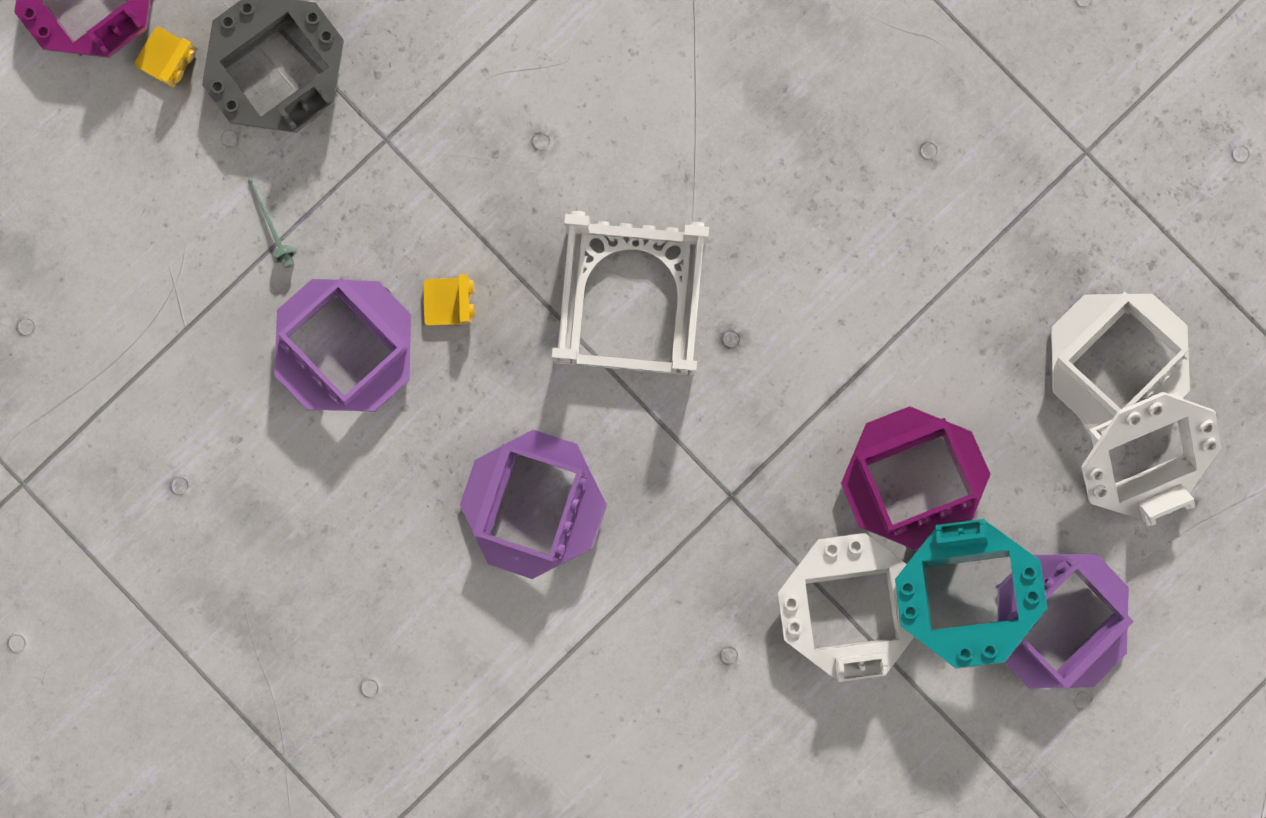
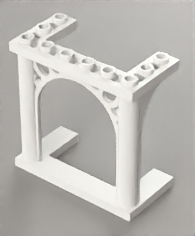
[552,211,709,376]

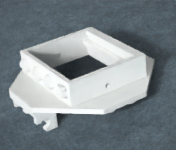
[1051,291,1190,425]
[1081,392,1221,526]
[778,533,914,682]

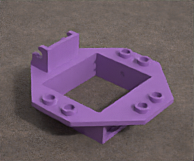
[274,277,411,412]
[460,430,607,579]
[995,554,1134,689]

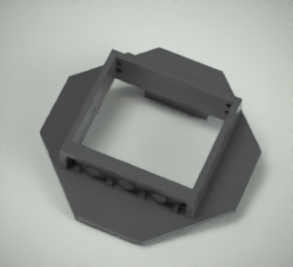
[202,0,344,133]

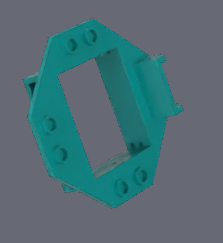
[895,519,1048,669]

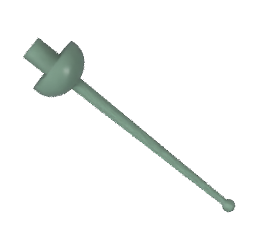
[248,179,296,269]

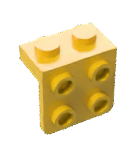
[134,27,197,89]
[423,274,475,326]

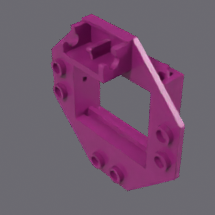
[14,0,154,58]
[841,406,991,551]

